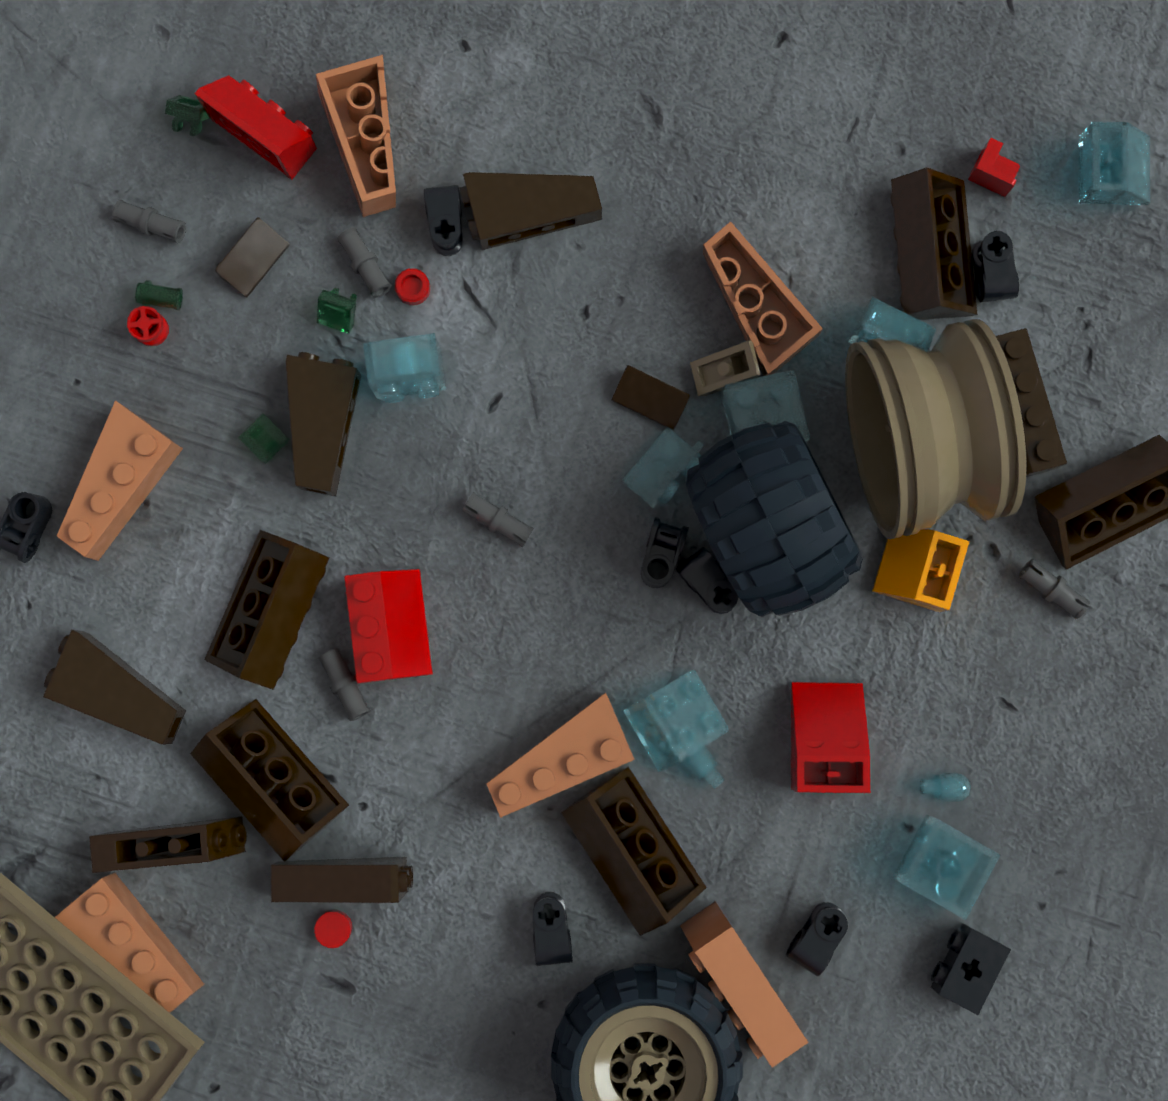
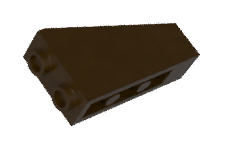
[459,172,602,250]
[286,352,362,497]
[43,630,186,745]
[89,816,247,873]
[271,857,413,903]

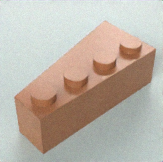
[316,55,396,217]
[703,222,823,381]
[57,400,183,561]
[487,693,635,818]
[55,873,204,1013]
[680,901,809,1067]

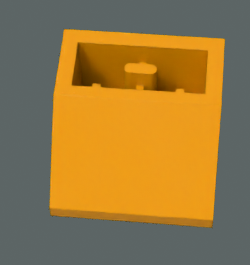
[872,529,970,612]

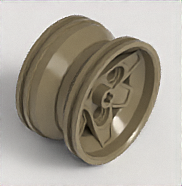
[845,319,1026,539]

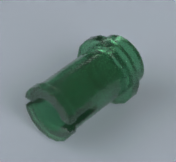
[135,280,183,310]

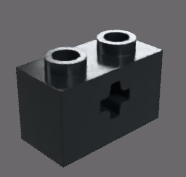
[931,923,1011,1015]

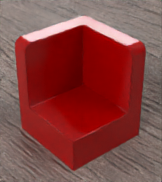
[968,138,1020,197]

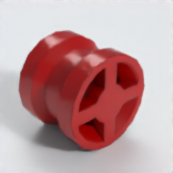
[127,306,169,346]

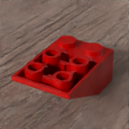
[791,682,871,793]

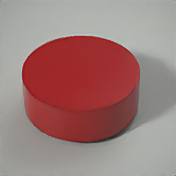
[395,268,430,305]
[314,910,352,948]

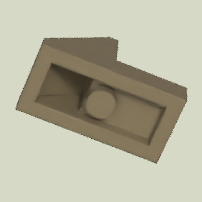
[690,341,761,396]

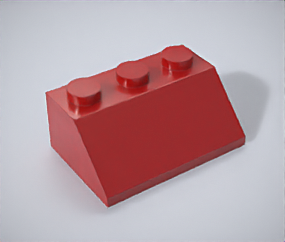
[194,75,317,180]
[344,569,433,684]

